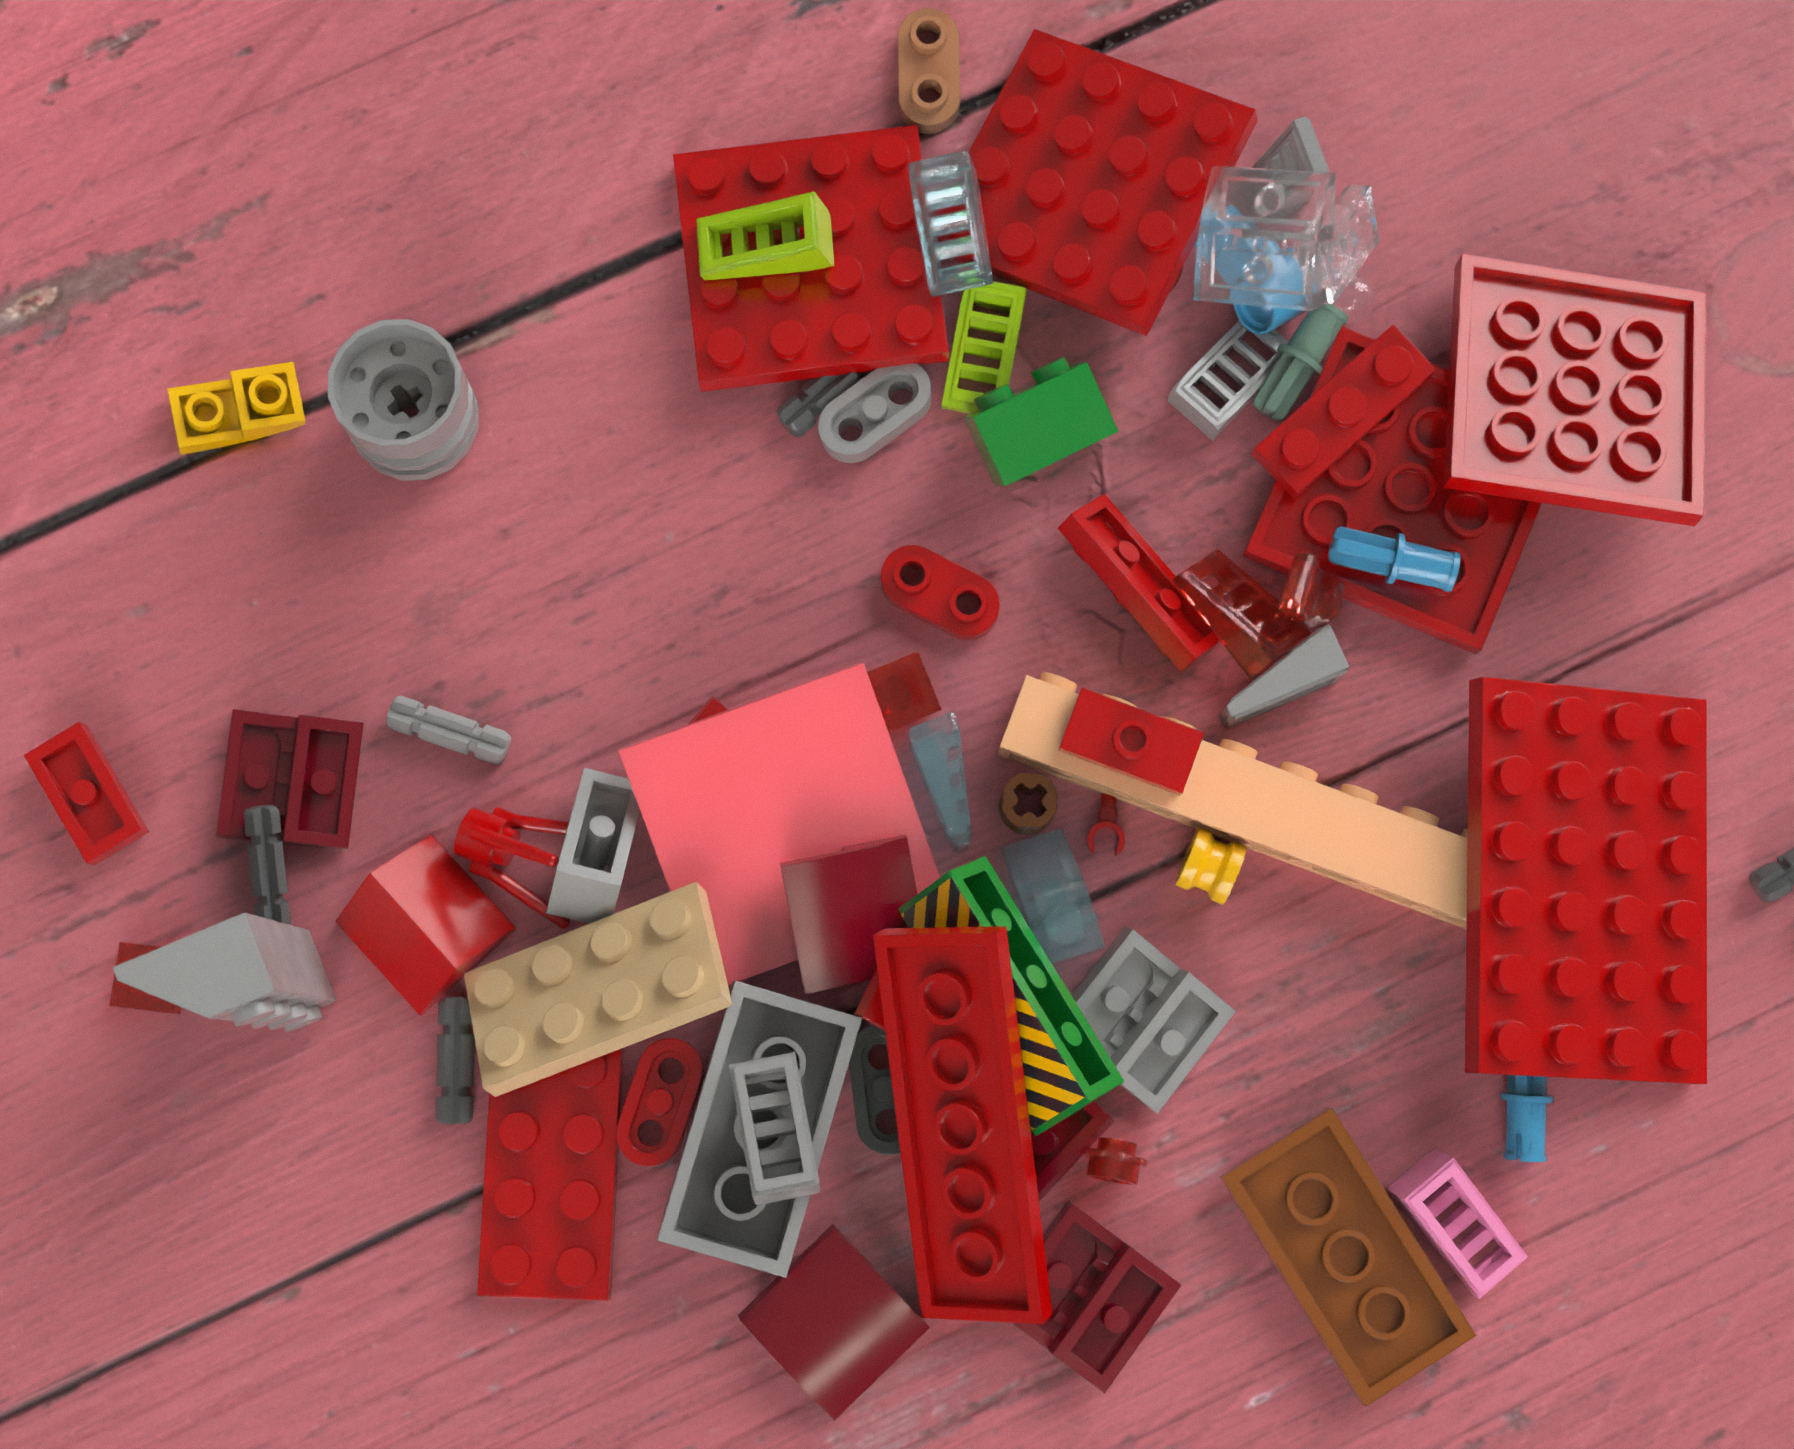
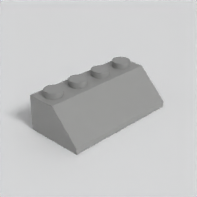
[112,913,337,1032]

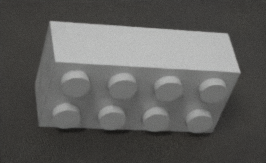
[657,981,862,1278]

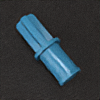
[1328,526,1461,592]
[1500,1075,1554,1162]

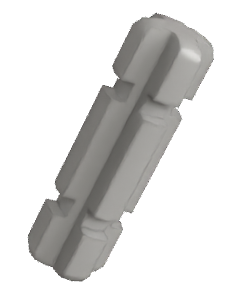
[386,696,511,765]

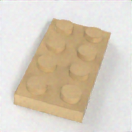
[464,882,733,1097]

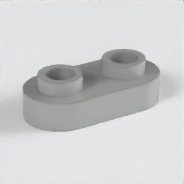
[818,363,932,463]

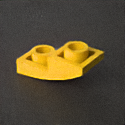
[167,362,306,455]

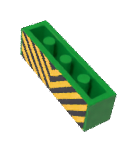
[898,856,1125,1136]

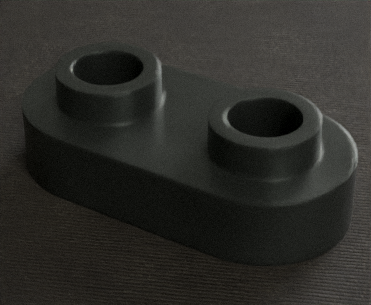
[849,1025,900,1155]

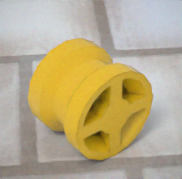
[1175,827,1247,905]

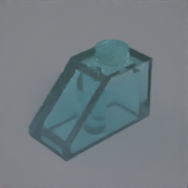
[1001,829,1105,966]

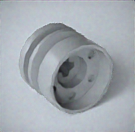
[328,319,479,481]

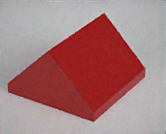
[335,835,517,1016]

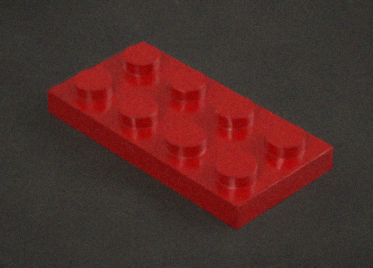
[477,1048,624,1301]

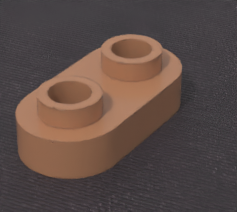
[898,8,960,134]

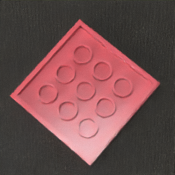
[618,662,940,985]

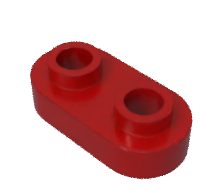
[881,545,1000,640]
[616,1038,704,1166]

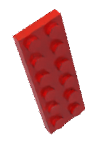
[873,926,1052,1324]

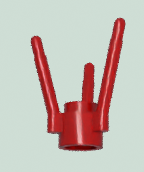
[454,807,570,929]

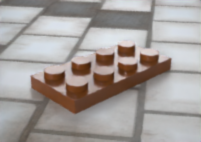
[1219,1108,1477,1407]

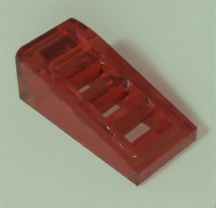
[1173,549,1312,680]

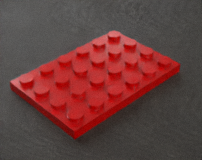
[1465,677,1707,1084]

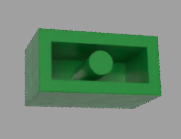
[964,356,1118,486]

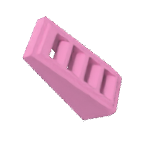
[1388,1149,1528,1299]

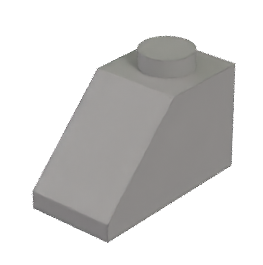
[546,768,640,924]

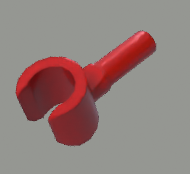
[1086,793,1125,856]

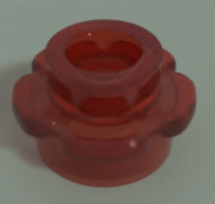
[1084,1137,1148,1185]

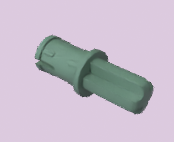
[1252,298,1349,422]

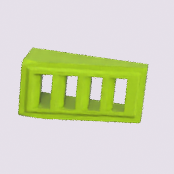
[696,192,834,281]
[941,277,1027,414]

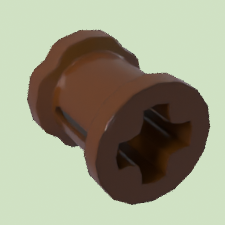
[999,772,1058,836]

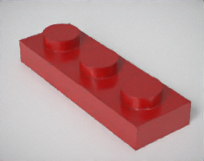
[1251,324,1437,499]
[1057,493,1227,672]

